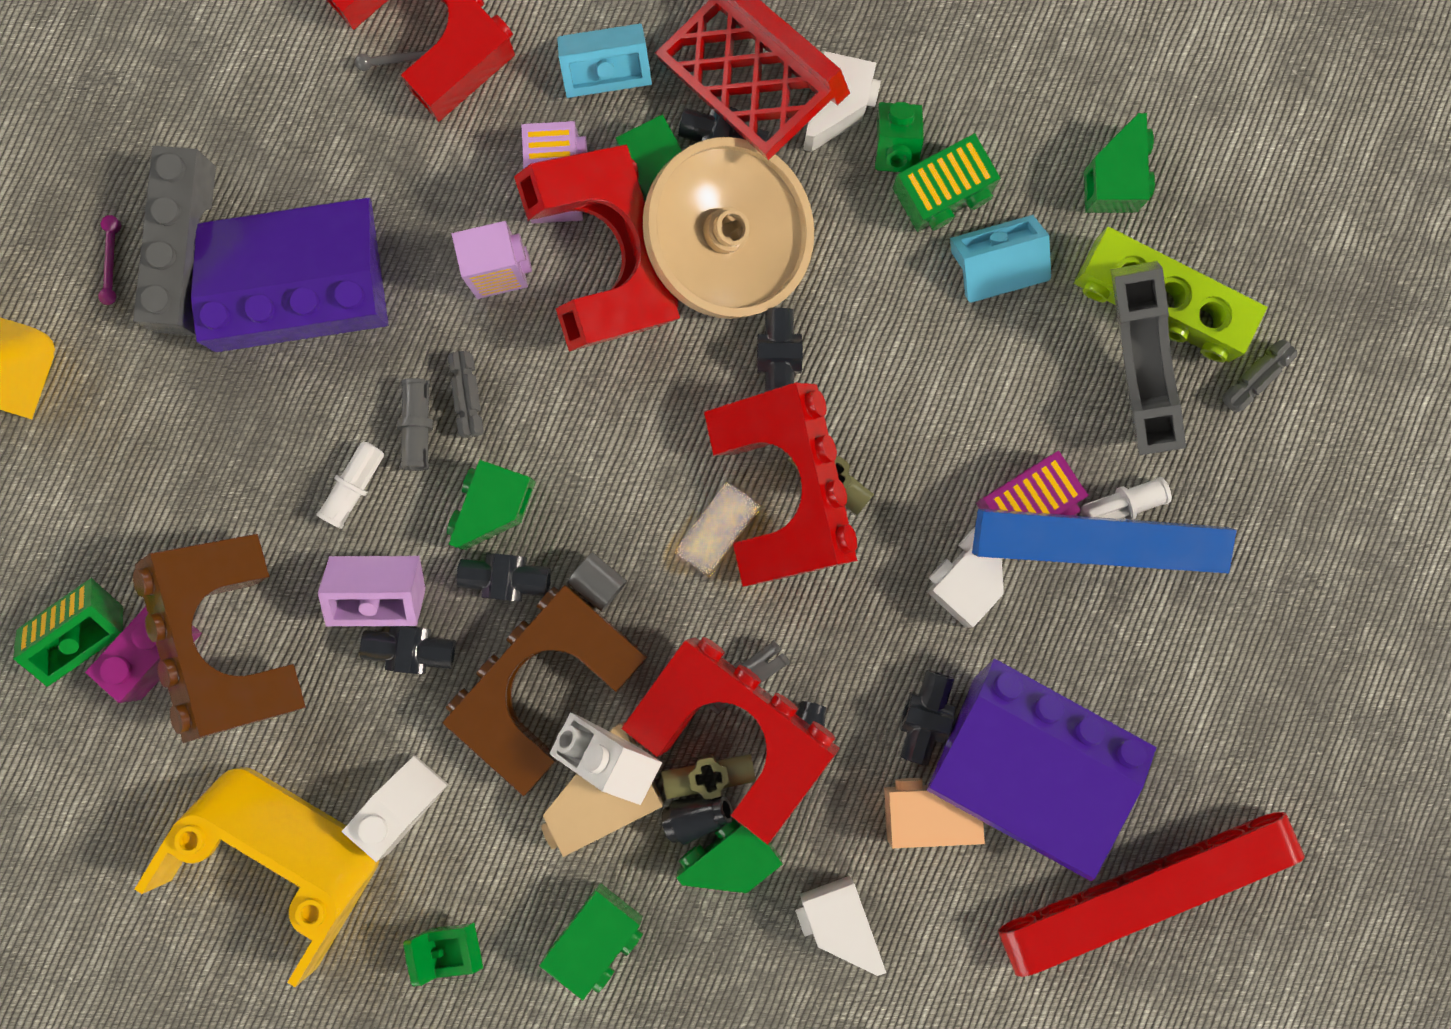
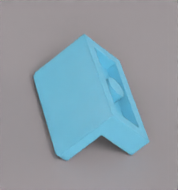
[557,24,652,98]
[950,215,1051,303]

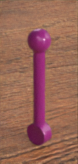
[98,215,121,305]

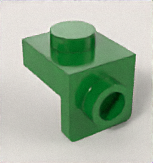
[875,102,924,172]
[403,923,484,987]

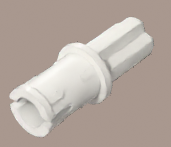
[316,442,384,529]
[1080,477,1172,520]

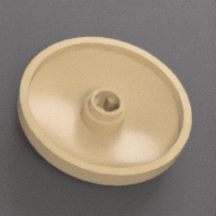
[643,137,814,319]

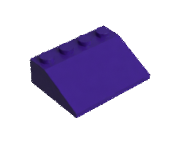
[191,198,389,352]
[926,658,1157,881]

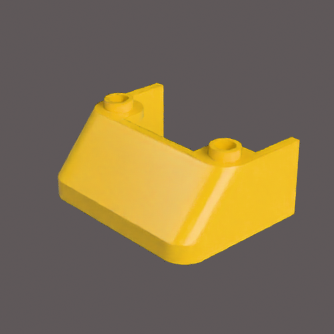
[134,767,379,987]

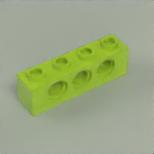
[1073,226,1268,363]

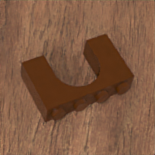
[133,534,306,743]
[442,585,648,796]

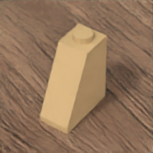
[541,721,664,857]

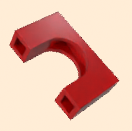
[326,0,515,122]
[514,144,680,352]
[704,382,858,587]
[621,637,840,845]

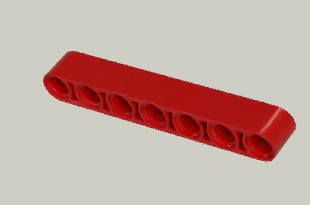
[998,812,1305,977]

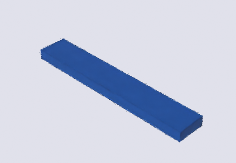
[972,508,1237,574]

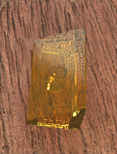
[674,482,762,579]

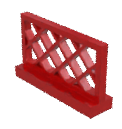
[655,0,850,160]

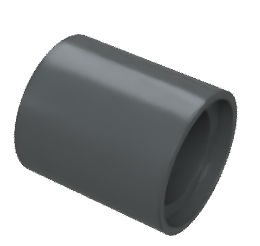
[567,552,627,612]

